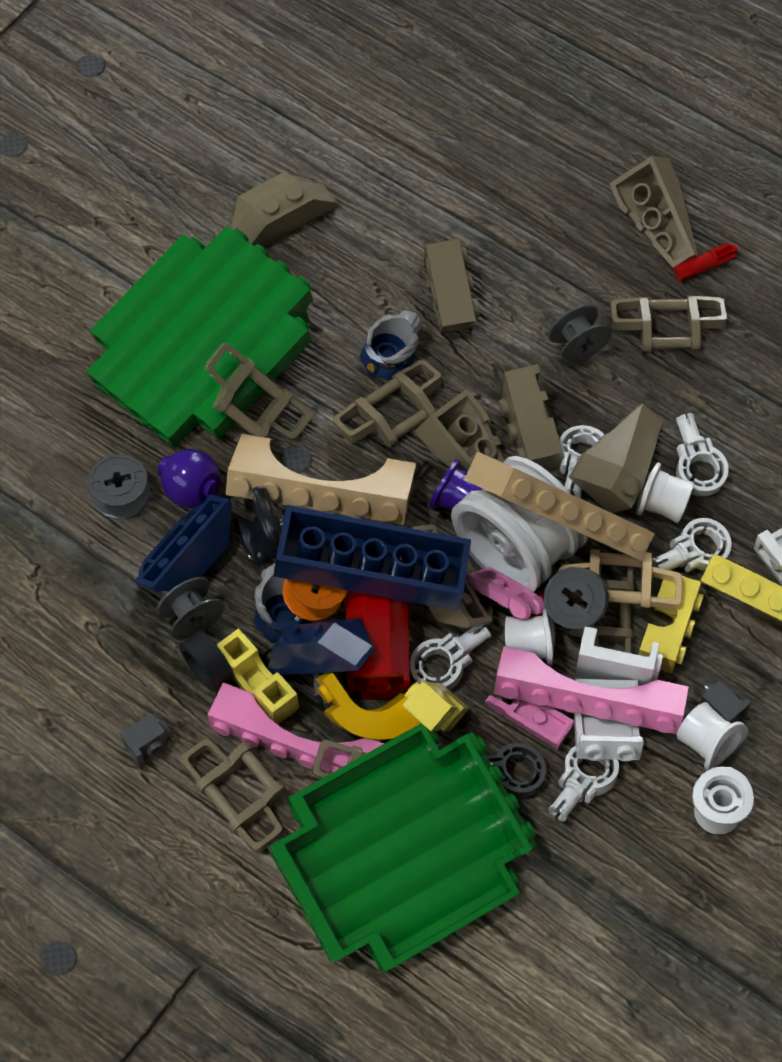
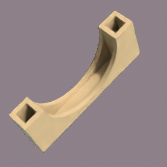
[226,434,416,525]
[464,452,655,561]

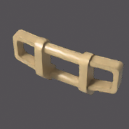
[559,549,682,610]

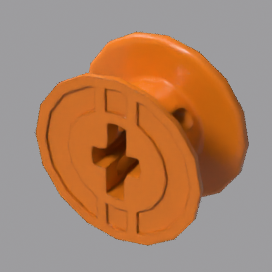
[282,579,348,622]

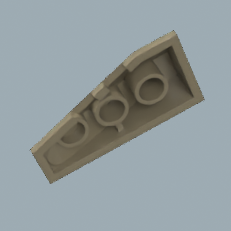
[609,156,698,268]
[569,403,663,513]

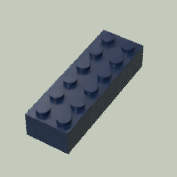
[273,505,471,611]

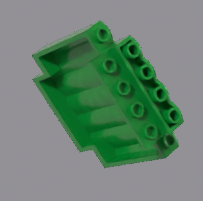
[86,226,313,448]
[268,723,537,973]

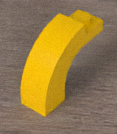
[316,672,421,740]

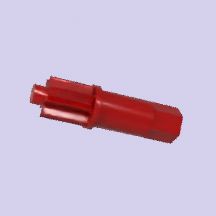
[673,242,738,282]

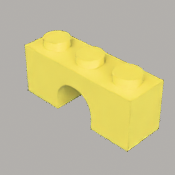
[700,553,782,622]
[638,576,704,673]
[217,628,299,724]
[402,681,470,732]

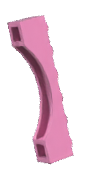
[493,647,689,734]
[208,683,384,774]

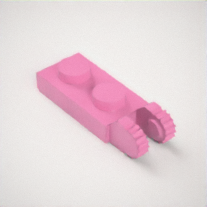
[466,567,545,620]
[485,695,574,750]

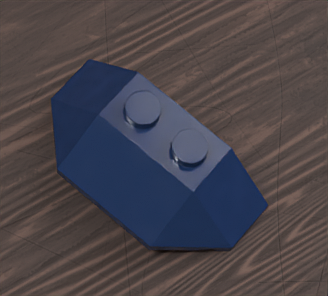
[135,494,232,592]
[268,618,375,675]

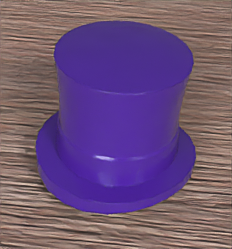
[429,459,483,512]

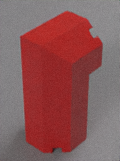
[346,591,410,700]

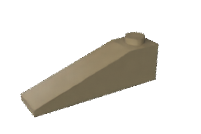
[414,389,505,472]

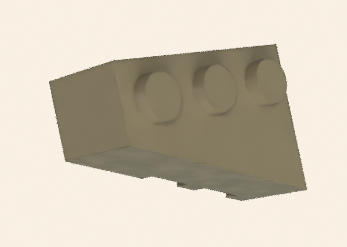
[422,239,479,334]
[499,364,563,470]

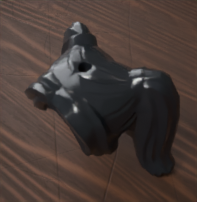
[234,486,286,566]

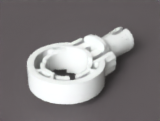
[676,413,729,496]
[559,425,604,498]
[652,518,732,572]
[410,625,491,690]
[548,745,619,821]

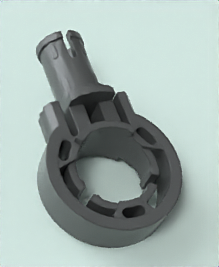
[486,743,546,799]

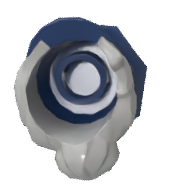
[359,310,421,380]
[254,563,310,642]

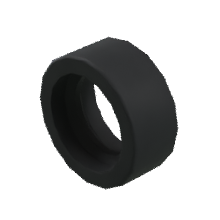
[179,630,234,692]

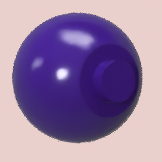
[158,449,221,508]

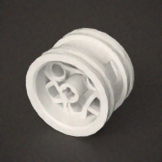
[451,456,588,592]

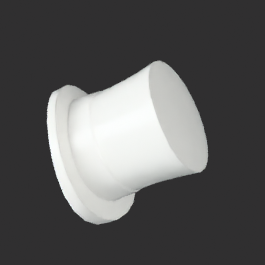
[636,462,694,524]
[504,609,556,667]
[677,702,748,771]
[692,767,754,834]

